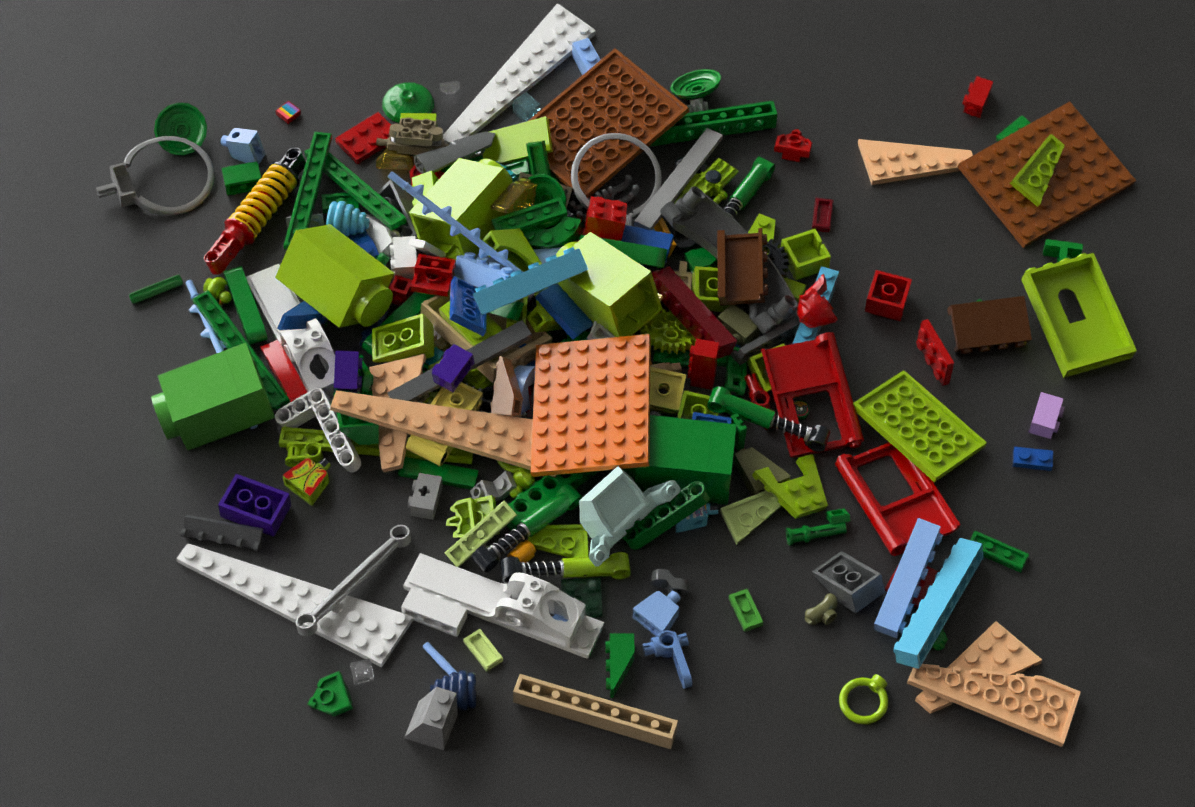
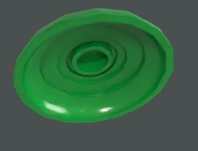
[670,69,721,100]
[382,82,434,123]
[154,102,207,155]
[519,174,567,228]

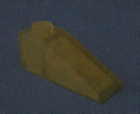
[490,178,537,213]

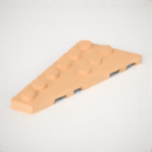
[858,139,973,185]
[369,354,426,472]
[915,621,1042,714]

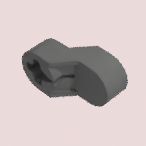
[651,569,689,597]

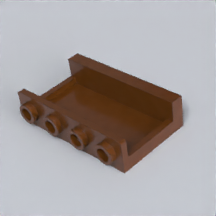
[717,228,768,306]
[947,296,1032,355]

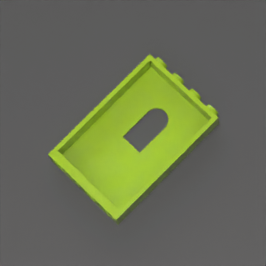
[1021,253,1137,378]

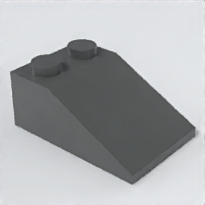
[812,551,885,613]

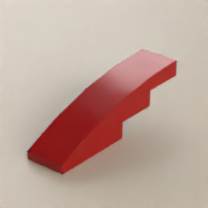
[260,340,307,402]

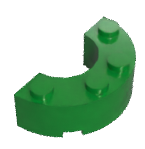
[510,205,585,249]

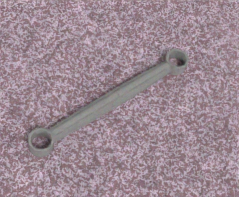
[295,525,411,636]

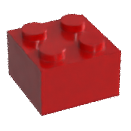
[585,196,627,241]
[864,270,912,321]

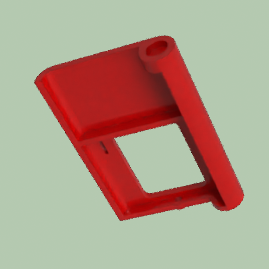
[761,332,864,458]
[835,442,961,556]

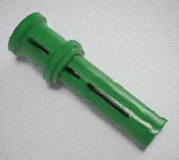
[785,522,847,546]

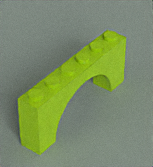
[482,229,563,332]

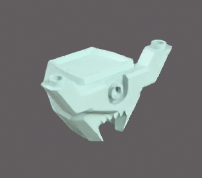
[579,466,680,567]

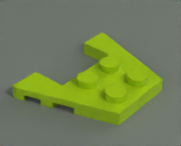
[752,454,828,519]

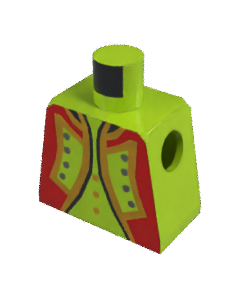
[283,458,331,506]

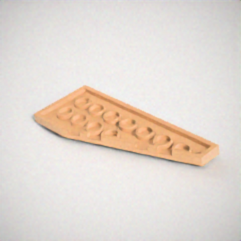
[907,664,1081,747]

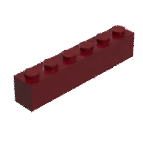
[652,266,737,359]

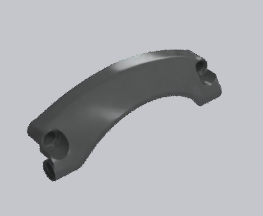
[660,187,798,335]

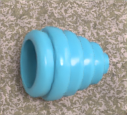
[326,201,370,237]

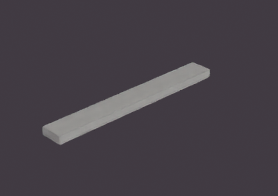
[634,128,723,230]

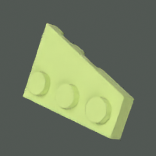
[720,491,781,545]

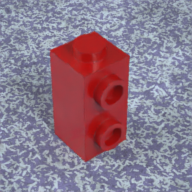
[962,76,993,118]

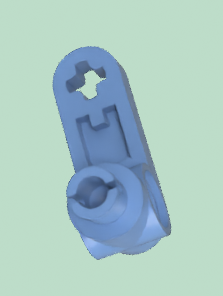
[642,630,692,689]

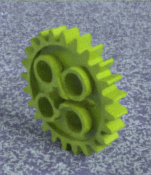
[639,309,696,354]

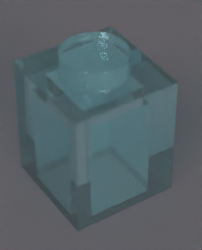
[513,92,540,122]

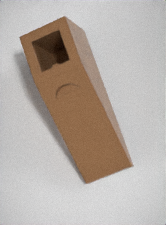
[491,356,523,417]

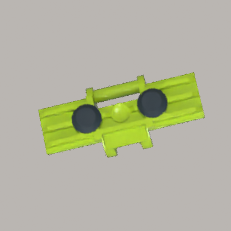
[674,158,739,204]

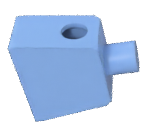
[221,128,265,165]
[633,591,681,636]

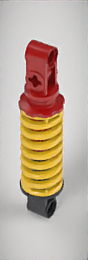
[204,148,306,275]

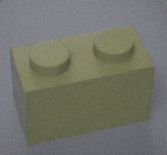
[717,305,760,347]

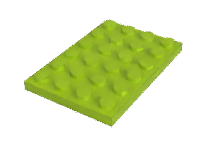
[853,370,987,482]

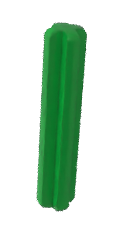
[129,274,183,304]

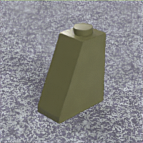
[733,447,790,496]

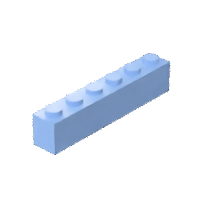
[874,518,943,638]

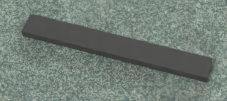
[388,320,532,402]

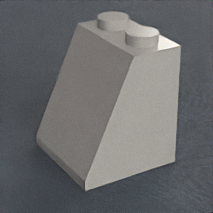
[405,687,458,750]

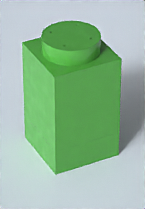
[151,343,275,450]

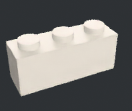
[401,587,467,637]

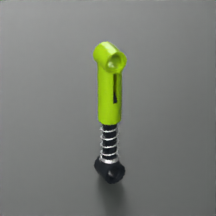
[500,552,631,584]

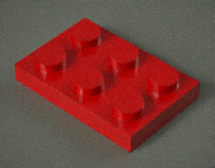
[335,112,391,164]
[916,319,954,386]

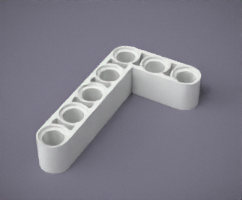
[275,388,361,472]

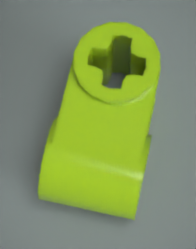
[285,442,323,467]

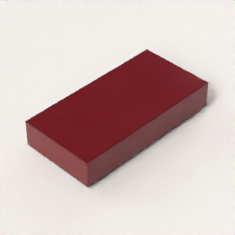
[811,198,834,232]

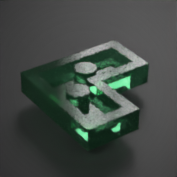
[561,578,603,617]

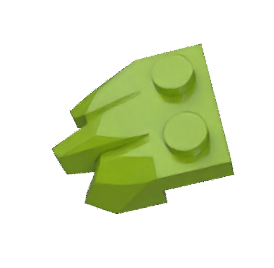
[445,495,500,538]

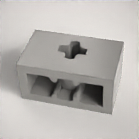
[408,473,443,520]

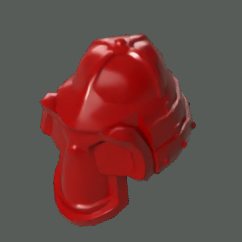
[797,274,838,328]

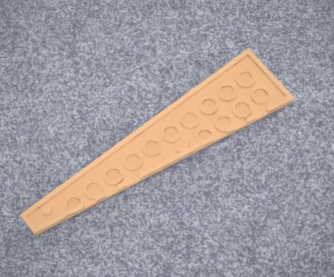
[330,390,556,478]

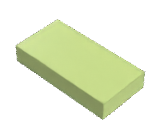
[463,629,503,672]

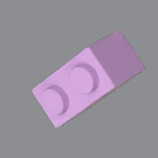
[1029,392,1065,439]

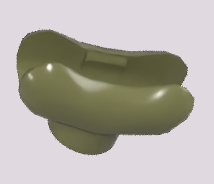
[805,593,838,625]

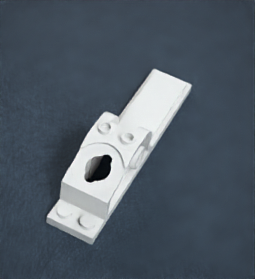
[246,264,335,417]
[403,553,604,659]

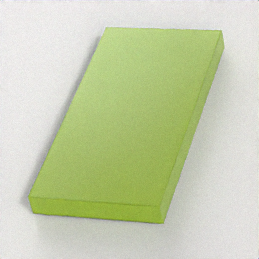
[483,116,553,165]

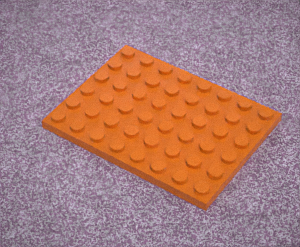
[531,334,651,477]

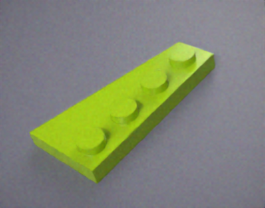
[1010,134,1065,207]

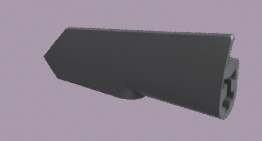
[414,132,496,174]

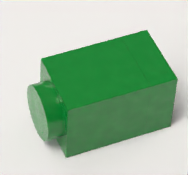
[622,415,736,505]

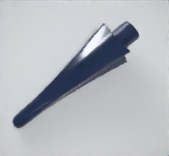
[359,310,391,346]

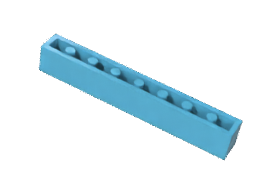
[893,538,984,669]

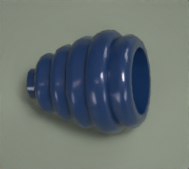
[430,670,476,711]

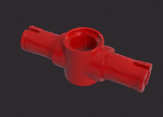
[744,373,773,430]

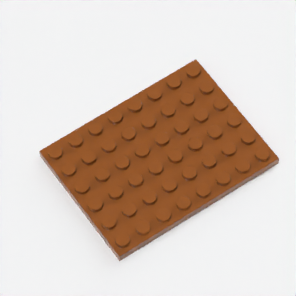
[528,48,689,198]
[958,101,1136,248]

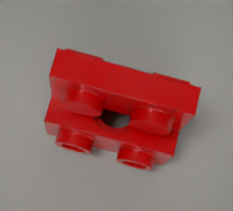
[411,254,456,297]

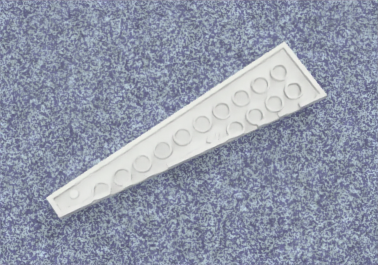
[443,3,596,144]
[176,543,413,668]

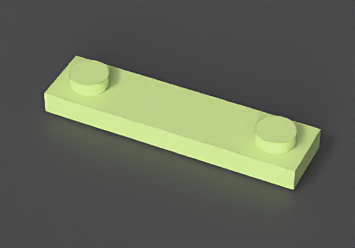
[444,500,518,567]

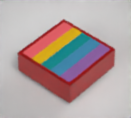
[275,101,301,124]

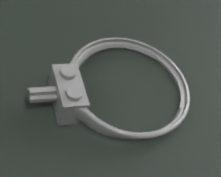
[571,133,662,226]
[96,136,214,216]

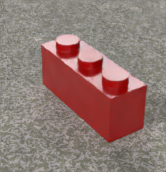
[687,338,719,390]

